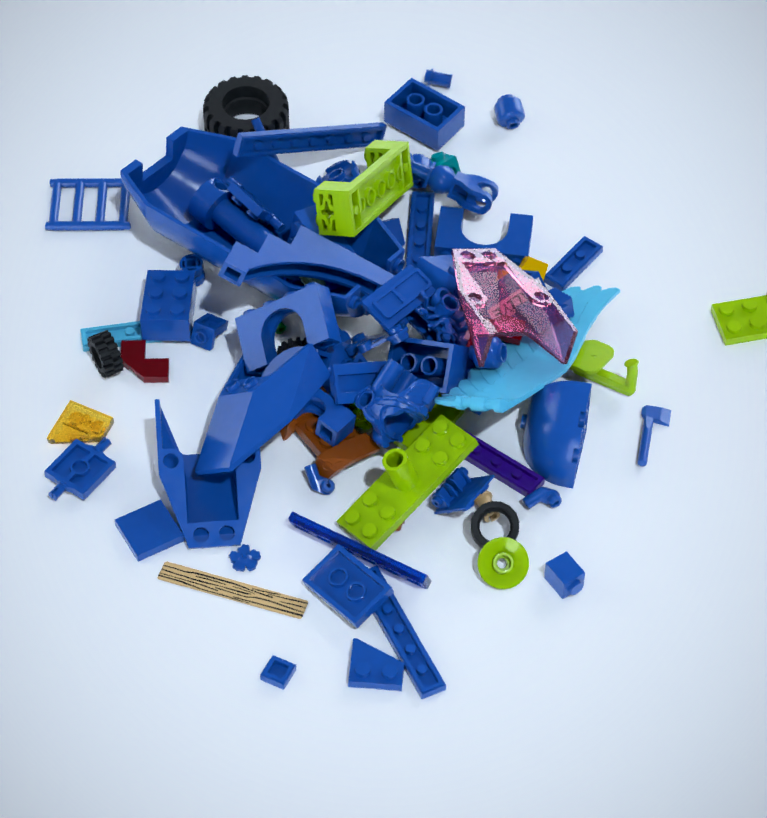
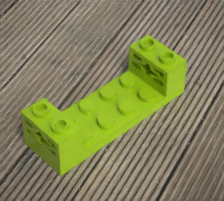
[313,140,413,237]

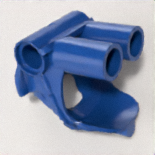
[355,358,440,448]

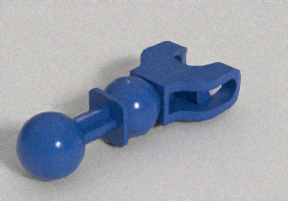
[410,153,499,214]

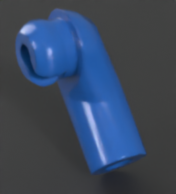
[522,487,562,509]

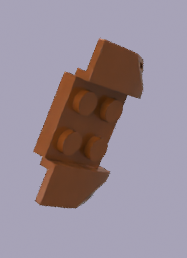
[280,386,380,479]

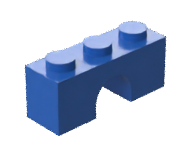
[294,388,356,447]

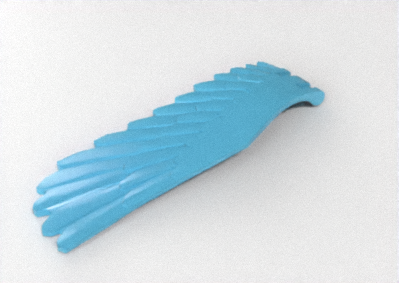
[434,285,620,413]

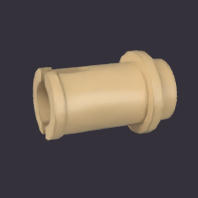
[474,490,500,522]

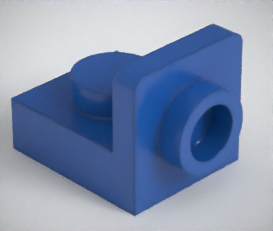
[190,313,229,351]

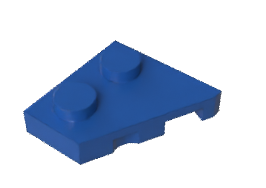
[348,638,404,691]

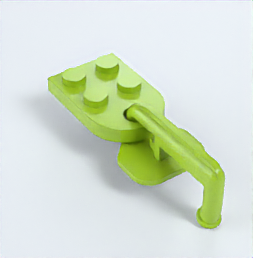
[569,340,639,396]

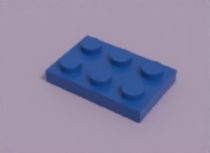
[302,544,394,629]

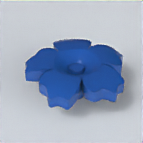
[229,544,261,571]

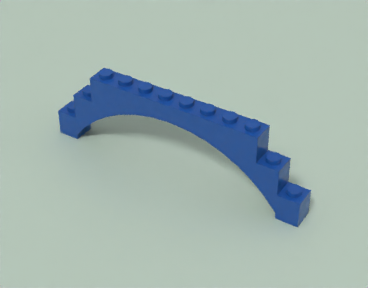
[218,225,482,416]

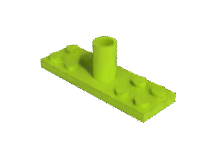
[711,295,767,346]
[336,414,479,553]

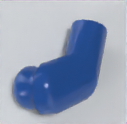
[304,463,335,495]

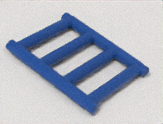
[45,178,131,231]

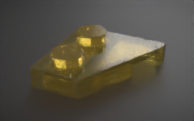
[47,400,115,444]

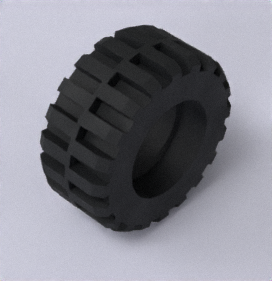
[203,75,290,138]

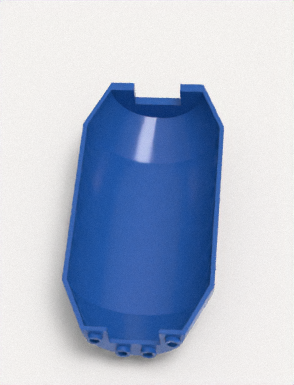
[120,126,405,318]

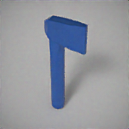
[637,405,671,467]

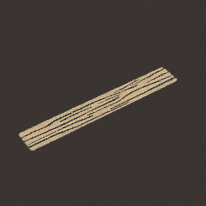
[157,561,308,619]

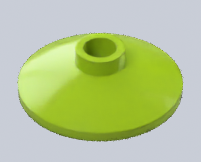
[477,537,529,589]

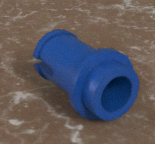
[424,68,453,88]

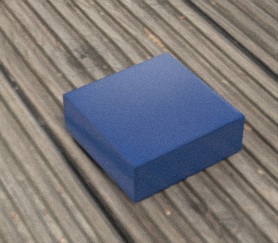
[260,655,297,690]

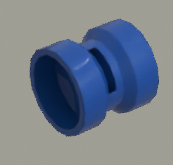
[179,254,205,287]

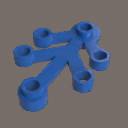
[345,317,409,356]

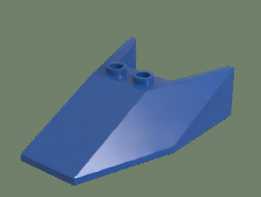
[195,343,330,475]
[154,399,261,549]

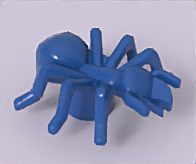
[420,287,476,344]

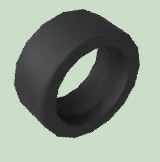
[471,501,520,548]

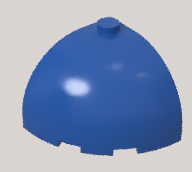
[520,381,592,489]

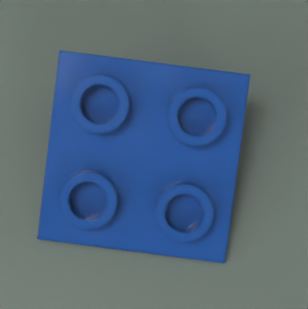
[431,467,495,514]

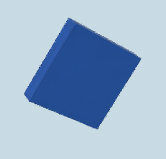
[115,499,184,562]

